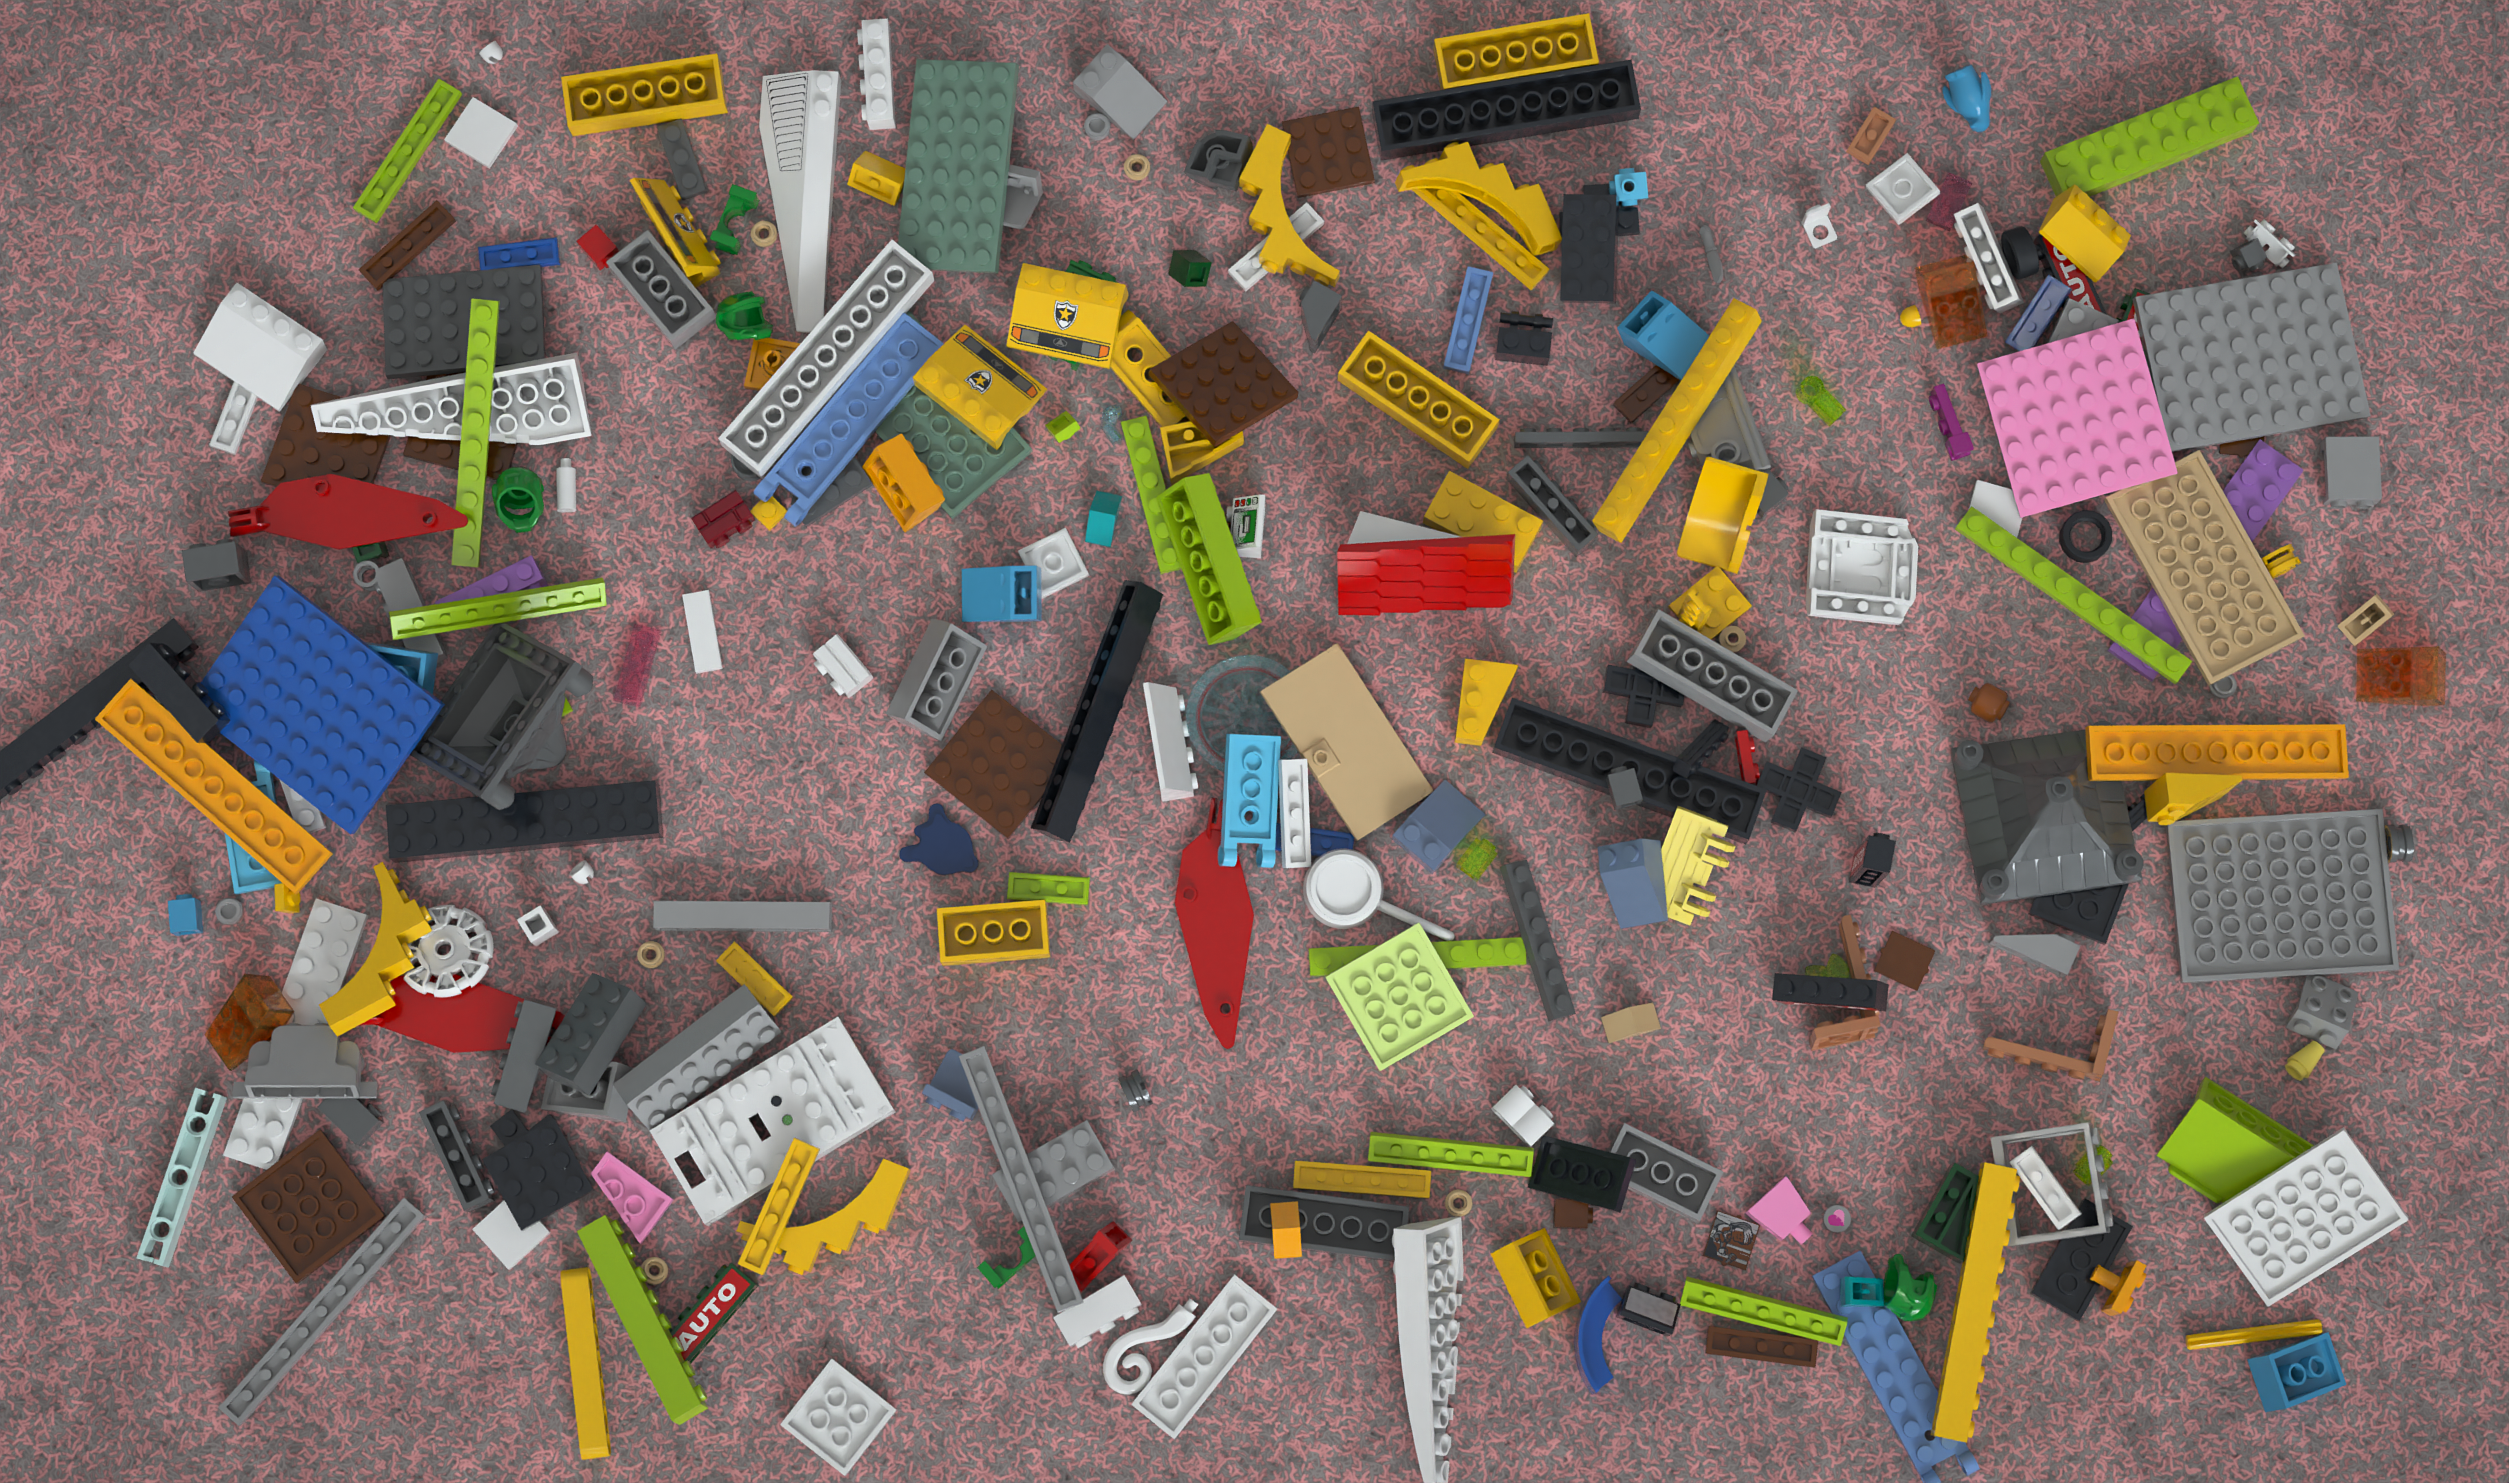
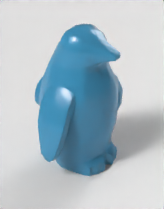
[1942,64,1991,133]

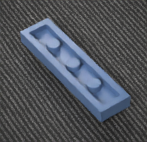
[1443,266,1493,374]

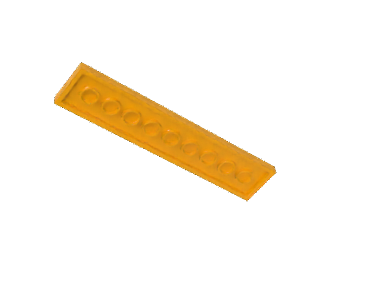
[95,679,333,894]
[2085,724,2349,781]

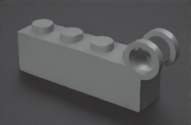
[353,558,448,663]

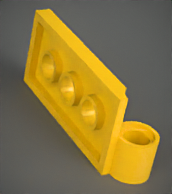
[1110,309,1186,427]

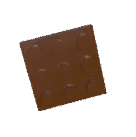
[1282,106,1375,198]

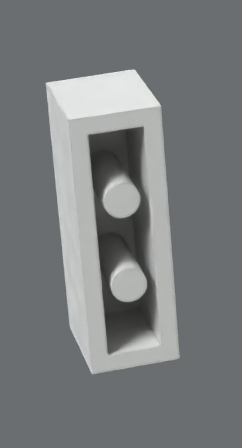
[1053,1275,1142,1348]

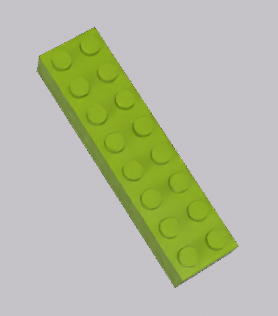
[2040,76,2259,197]

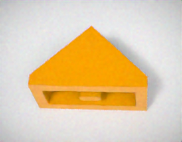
[1270,1201,1302,1259]

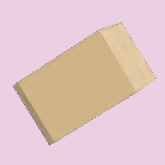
[2338,594,2394,646]
[1601,1003,1661,1044]

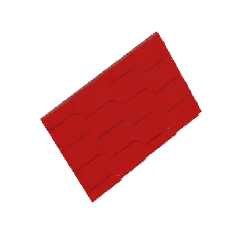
[1337,511,1515,616]

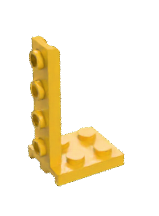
[1668,565,1752,640]

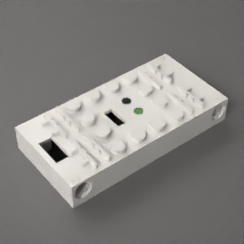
[649,1017,896,1226]

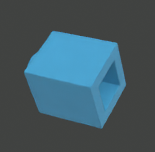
[168,894,203,936]

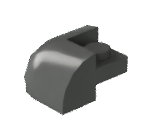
[1184,130,1253,192]

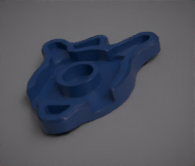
[899,803,979,876]

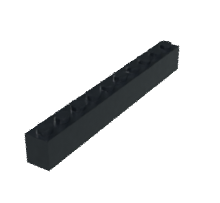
[1031,580,1164,843]
[0,618,199,804]

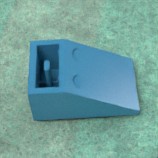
[1617,290,1709,380]
[962,566,1042,622]

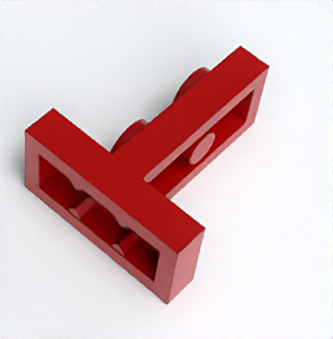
[1070,1221,1133,1292]

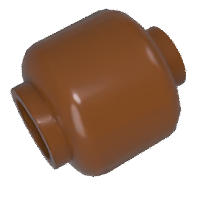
[1968,683,2010,723]

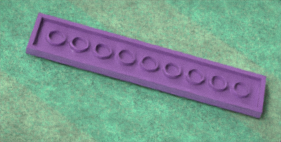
[2107,440,2304,682]

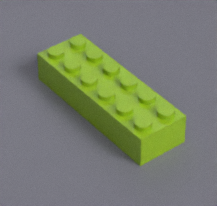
[1156,473,1262,645]

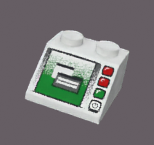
[1226,494,1265,558]

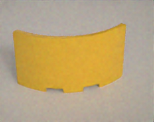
[1677,457,1769,574]

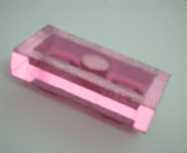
[1926,172,1972,232]

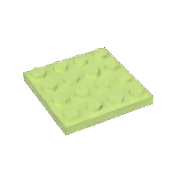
[1325,922,1474,1071]

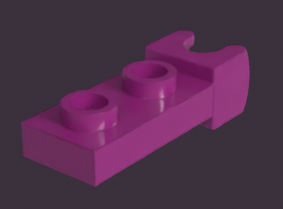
[1929,383,1974,461]

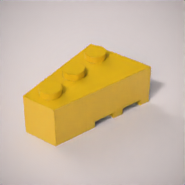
[1160,421,1244,486]
[1455,659,1519,746]

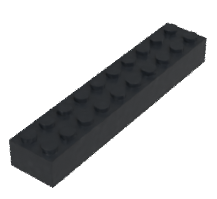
[1372,59,1641,161]
[1492,698,1767,845]
[386,780,663,863]

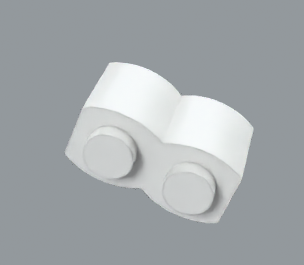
[1491,1085,1554,1147]

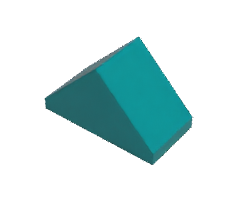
[1085,491,1122,547]
[1840,1276,1884,1307]

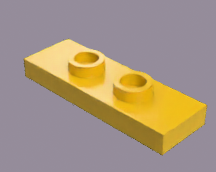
[716,941,794,1017]

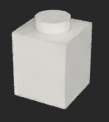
[517,905,559,946]

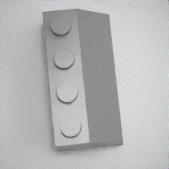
[886,618,987,741]

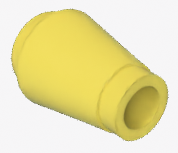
[2285,1041,2325,1081]

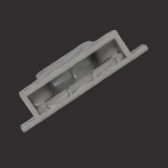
[1688,366,1771,471]
[232,1023,378,1098]

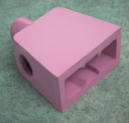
[1746,1176,1813,1245]

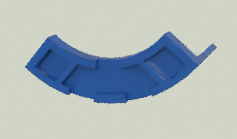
[1574,1276,1622,1394]

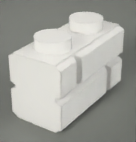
[813,634,873,698]

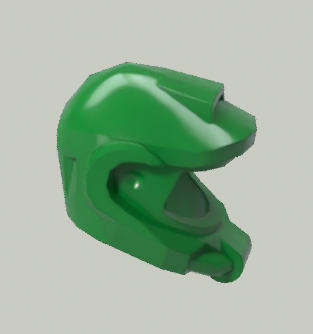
[716,291,773,340]
[492,466,544,533]
[1883,1254,1937,1321]

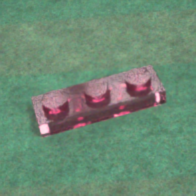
[614,624,661,708]

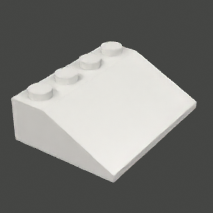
[194,283,327,412]
[1143,682,1198,802]

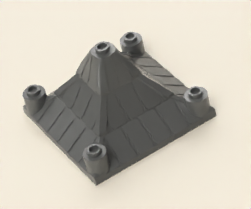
[410,622,593,810]
[1950,721,2144,905]

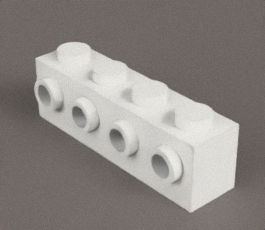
[857,18,896,130]
[1954,203,2024,313]

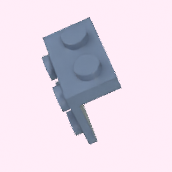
[922,1049,996,1122]

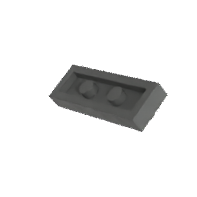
[657,118,707,201]

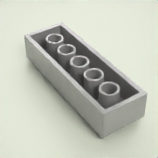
[1627,609,1798,743]
[613,984,781,1130]

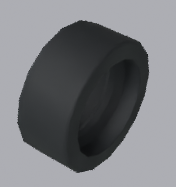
[2001,226,2039,280]
[2059,510,2113,563]

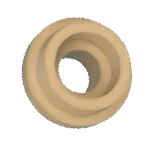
[1124,154,1150,181]
[751,221,777,247]
[1719,626,1746,653]
[637,941,665,968]
[1445,1189,1472,1217]
[641,1257,668,1285]

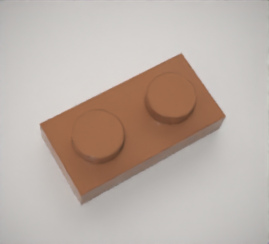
[1846,107,1897,166]

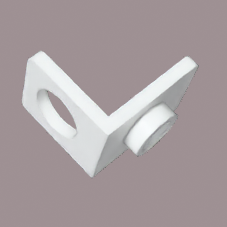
[1801,203,1837,249]

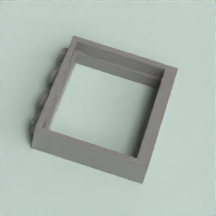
[1990,1122,2113,1247]

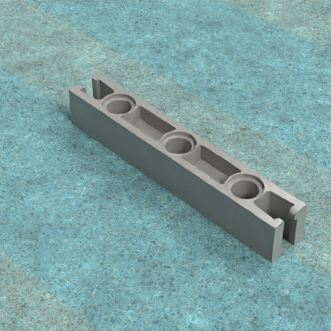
[653,901,832,932]

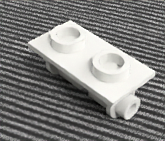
[2244,219,2296,269]

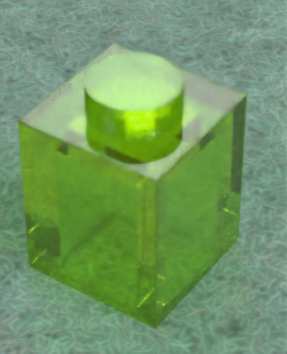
[1456,838,1498,882]

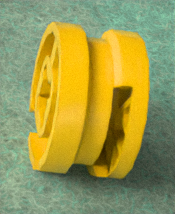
[2261,544,2302,579]

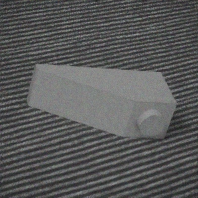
[1989,933,2080,978]

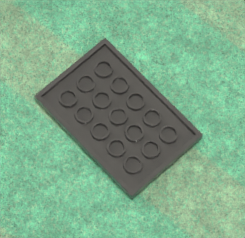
[383,265,546,379]

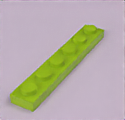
[353,79,462,224]
[1121,416,1181,574]
[1368,1132,1534,1177]
[1680,1277,1848,1346]

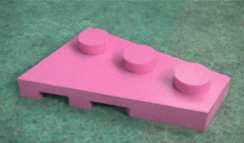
[591,1152,674,1244]

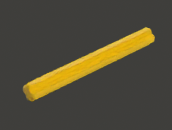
[2185,1319,2322,1350]

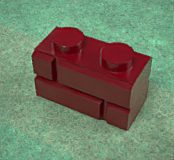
[691,490,755,549]

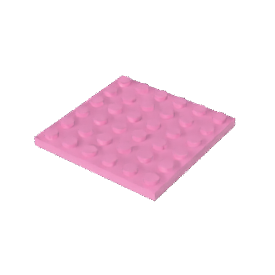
[1977,319,2178,518]

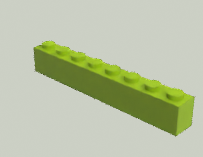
[577,1215,708,1425]

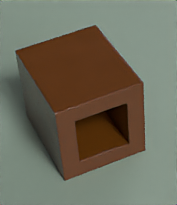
[1553,1199,1593,1230]

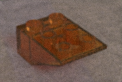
[1915,255,1988,349]
[2356,646,2446,706]
[205,973,295,1071]

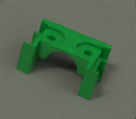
[710,184,760,255]
[977,1226,1036,1289]

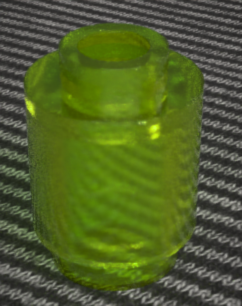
[2073,1145,2113,1186]

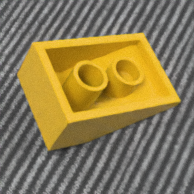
[2144,773,2242,825]

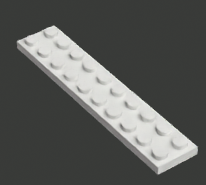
[223,898,368,1170]

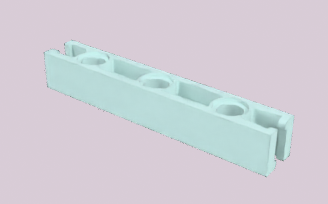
[137,1088,227,1268]

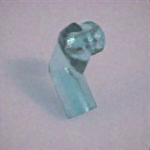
[1100,405,1123,446]

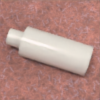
[556,458,576,513]

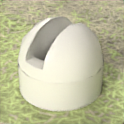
[479,41,503,64]
[569,860,594,884]

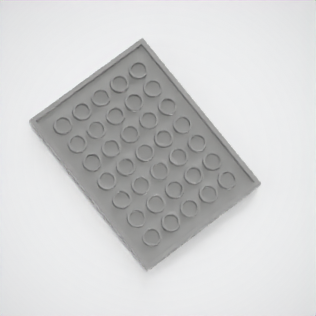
[2133,263,2371,452]
[2165,809,2399,983]

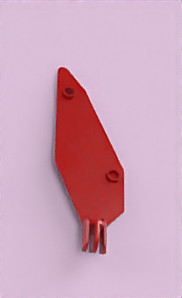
[228,474,468,550]
[1175,797,1254,1049]
[358,974,565,1053]

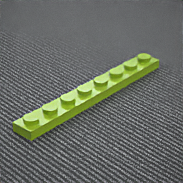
[389,578,607,640]
[1309,937,1527,976]

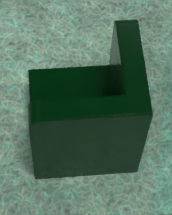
[1168,250,1212,287]
[352,541,390,563]

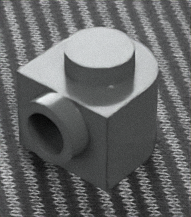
[2230,238,2267,272]

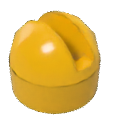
[1900,305,1921,328]

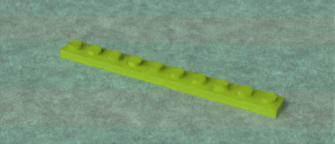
[451,298,500,567]
[1955,506,2192,684]

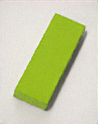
[1007,872,1090,905]

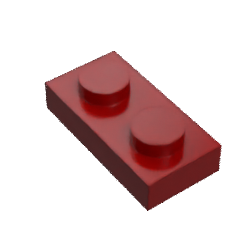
[1734,730,1759,785]

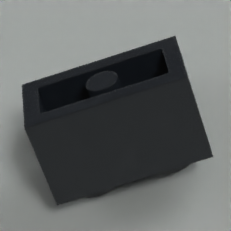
[1495,311,1553,366]

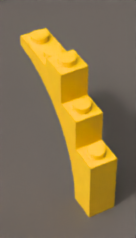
[1239,124,1340,287]
[1395,142,1562,256]
[319,862,432,1037]
[736,1159,911,1275]

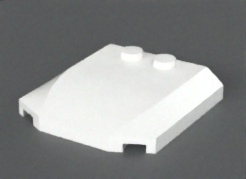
[1805,509,1918,625]

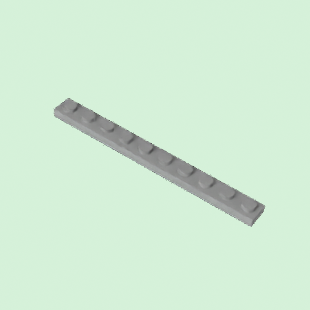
[959,1046,1084,1313]
[218,1198,426,1426]

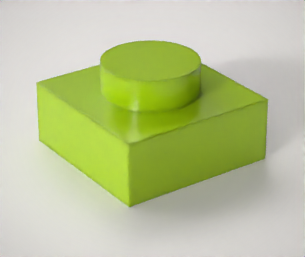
[1045,411,1081,443]

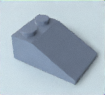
[1392,780,1486,875]
[1597,838,1668,929]

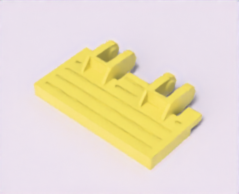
[1661,806,1736,925]

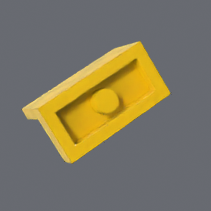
[847,151,905,206]

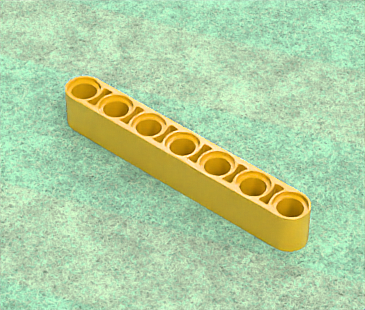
[560,1267,611,1460]

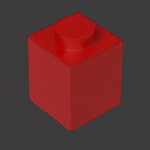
[576,224,619,271]

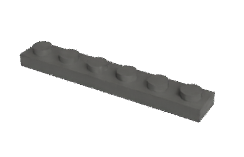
[1514,427,1649,448]
[1500,860,1576,1022]

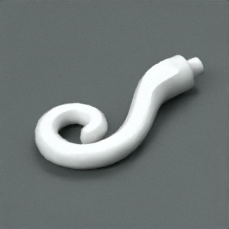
[1103,1298,1198,1395]

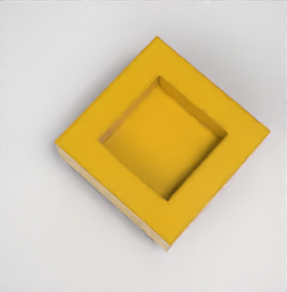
[750,496,787,531]
[274,883,301,914]

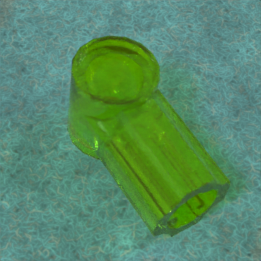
[1796,376,1846,427]

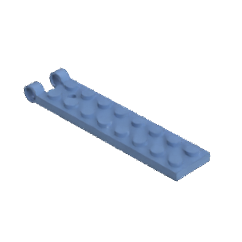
[754,313,944,527]
[1811,1250,1980,1483]

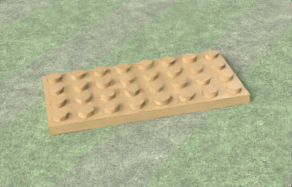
[2104,450,2305,686]

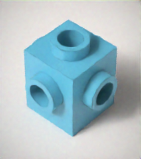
[1609,168,1648,206]

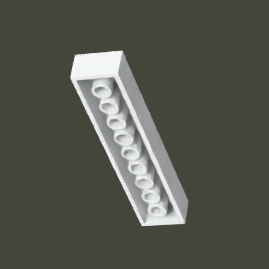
[718,240,934,479]

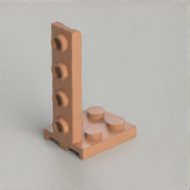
[1809,915,1881,1051]
[1983,1009,2119,1082]

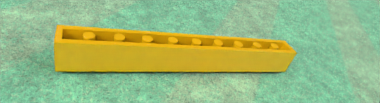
[1592,298,1762,543]
[1930,1162,2020,1443]

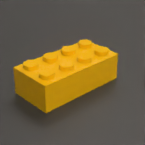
[1423,471,1543,573]
[937,900,1051,966]

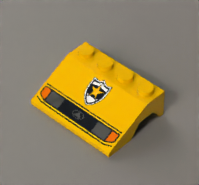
[630,178,721,288]
[1006,263,1129,369]
[913,325,1047,450]

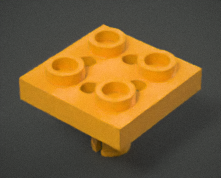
[744,338,801,391]
[2090,1260,2147,1316]

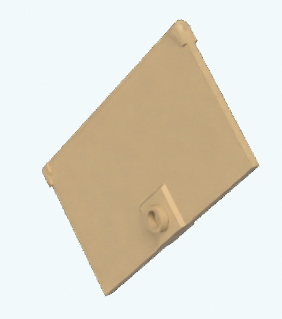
[1260,643,1434,841]

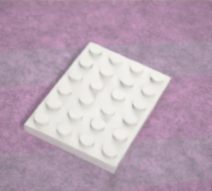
[2204,1127,2409,1307]

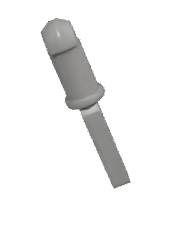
[1699,225,1723,283]

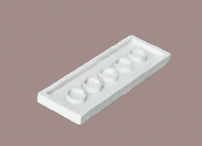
[1131,1275,1277,1439]

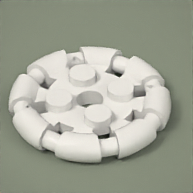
[404,905,494,997]

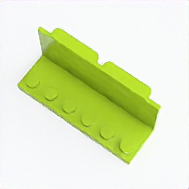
[2156,1076,2314,1203]

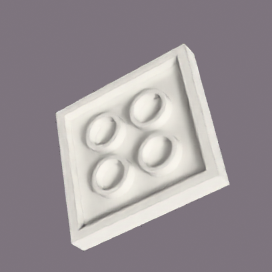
[780,1359,897,1476]

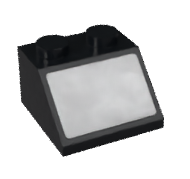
[1616,1282,1681,1337]

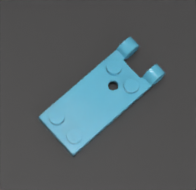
[1218,734,1281,868]
[225,760,282,894]

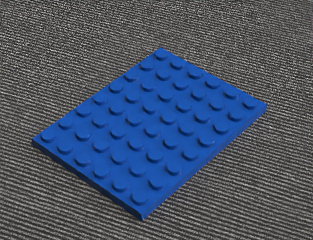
[201,575,445,834]

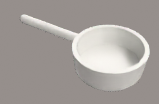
[1303,848,1455,941]

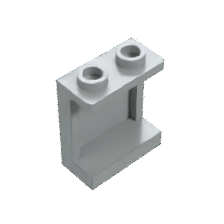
[2320,437,2382,509]

